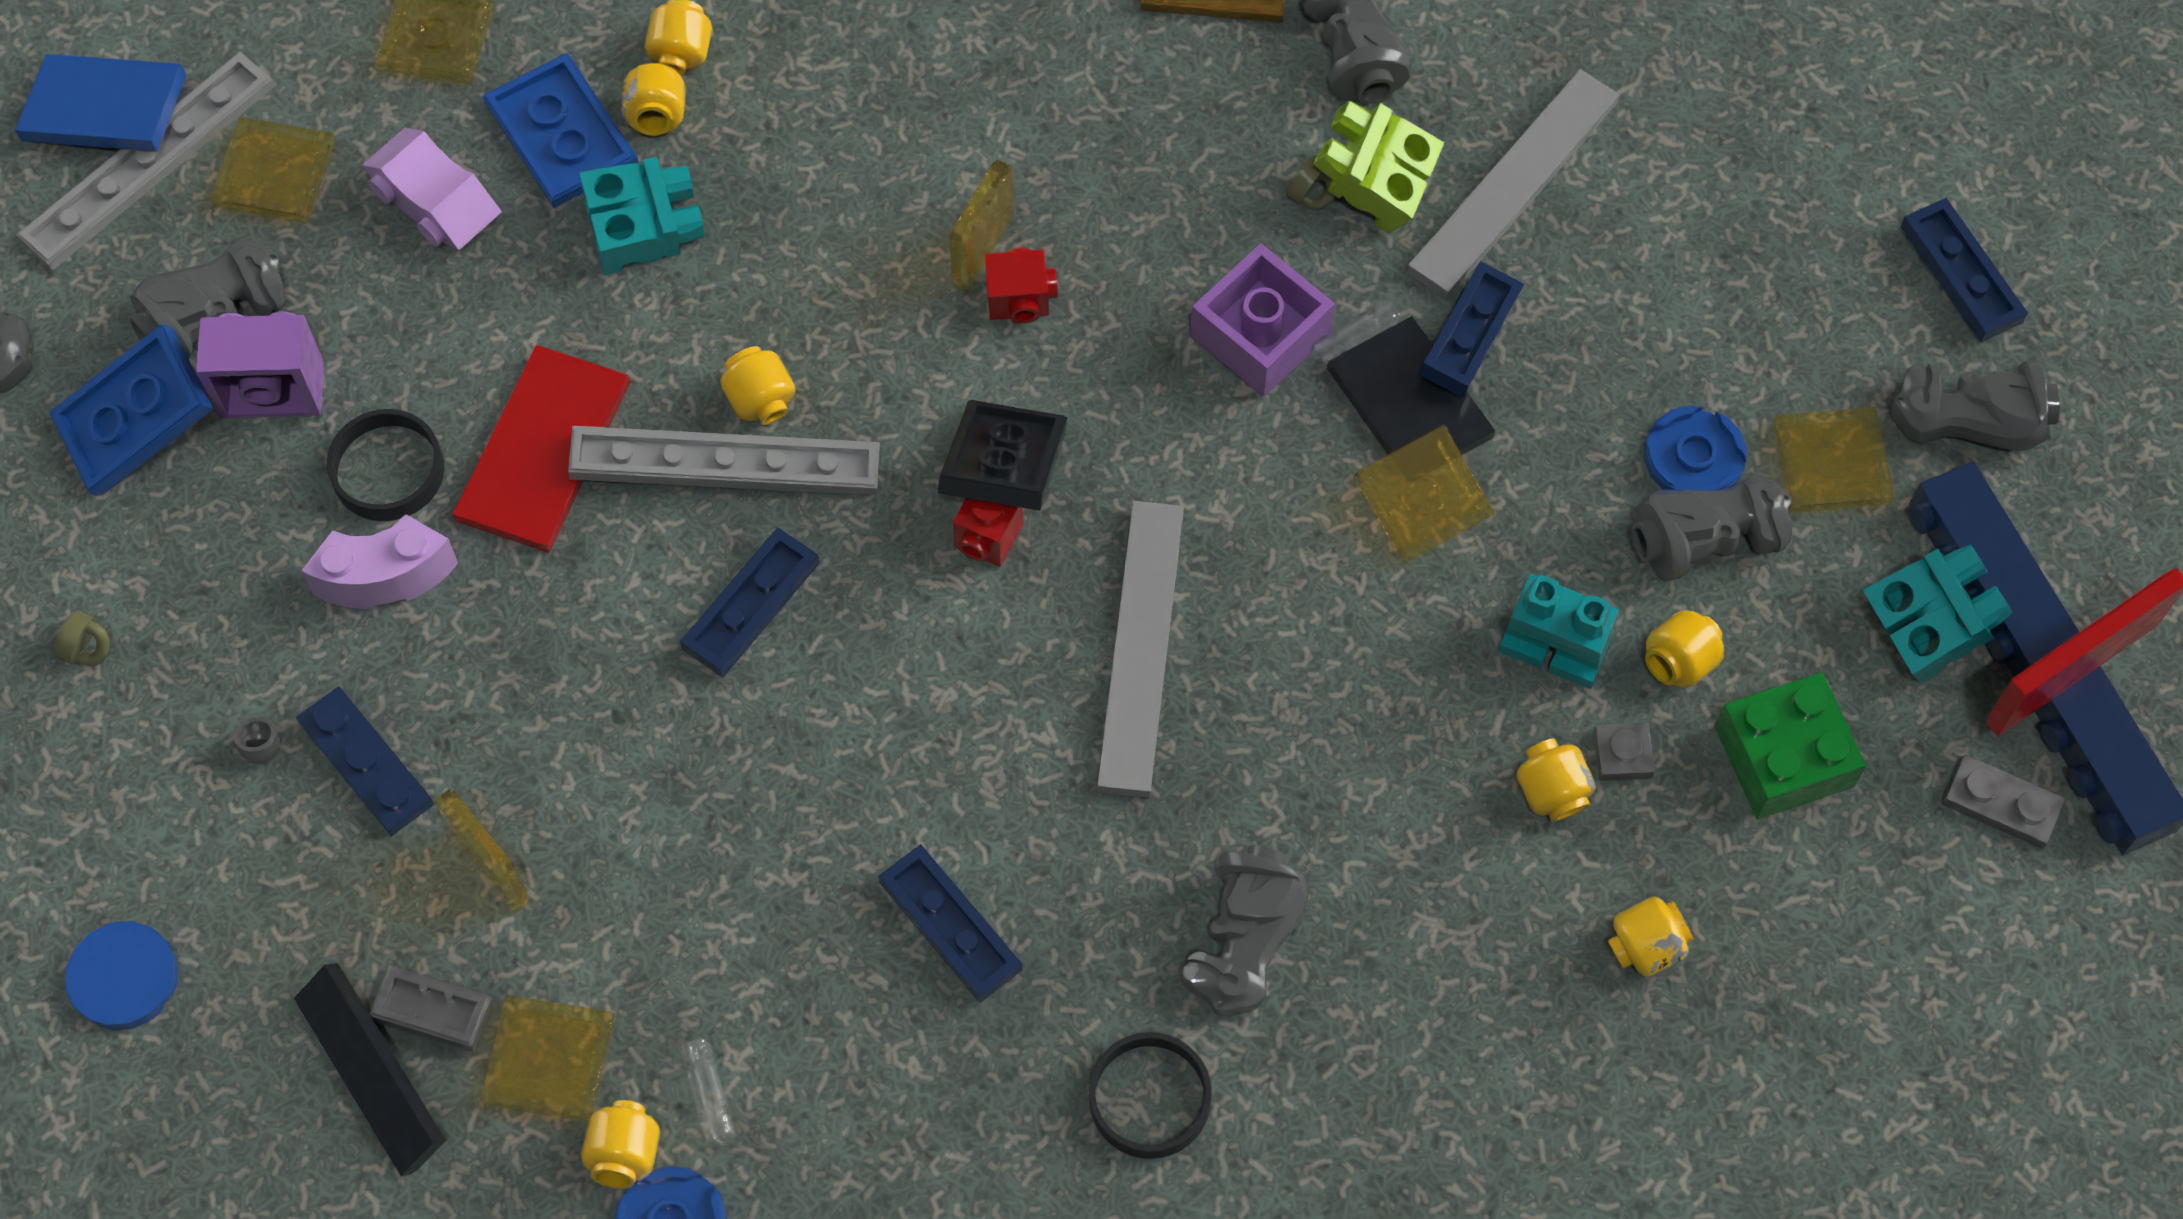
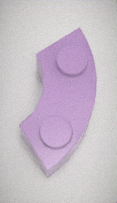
[362,128,502,250]
[301,514,458,609]

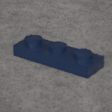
[1900,197,2028,342]
[1418,261,1524,398]
[680,527,820,678]
[295,686,435,837]
[878,844,1022,1003]

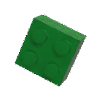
[1714,672,1867,820]

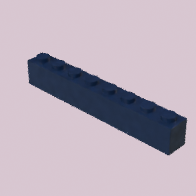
[1909,461,2183,856]

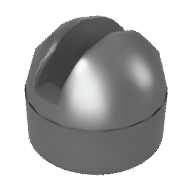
[234,717,280,764]

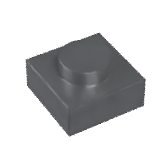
[1594,723,1655,781]

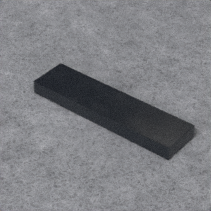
[294,963,446,1176]

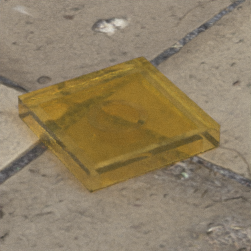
[375,0,495,85]
[210,117,336,223]
[949,159,1014,293]
[1772,407,1895,513]
[1354,425,1495,564]
[434,789,530,915]
[480,995,616,1122]

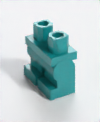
[579,157,704,276]
[1863,544,2013,684]
[1498,573,1619,689]

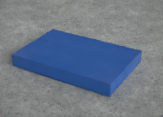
[482,53,639,209]
[15,54,187,151]
[49,324,214,496]

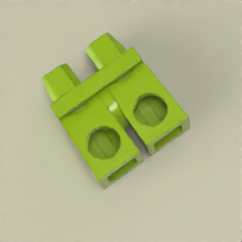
[1313,101,1445,233]

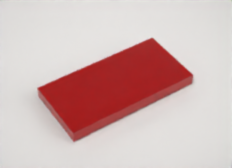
[452,345,631,553]
[1986,568,2183,737]

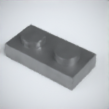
[1942,754,2066,849]

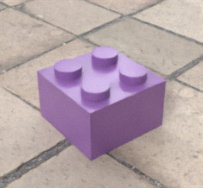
[1190,243,1335,397]
[196,311,324,418]

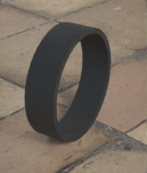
[327,409,444,521]
[1089,1032,1212,1159]

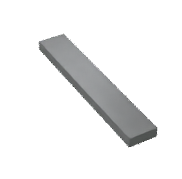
[16,52,275,271]
[1407,69,1620,300]
[568,426,880,494]
[1097,501,1184,798]

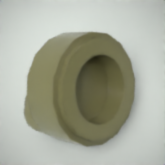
[1285,155,1335,210]
[53,610,110,666]

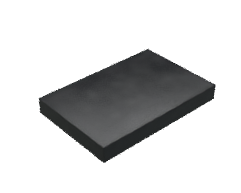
[1327,316,1495,484]
[938,400,1068,511]

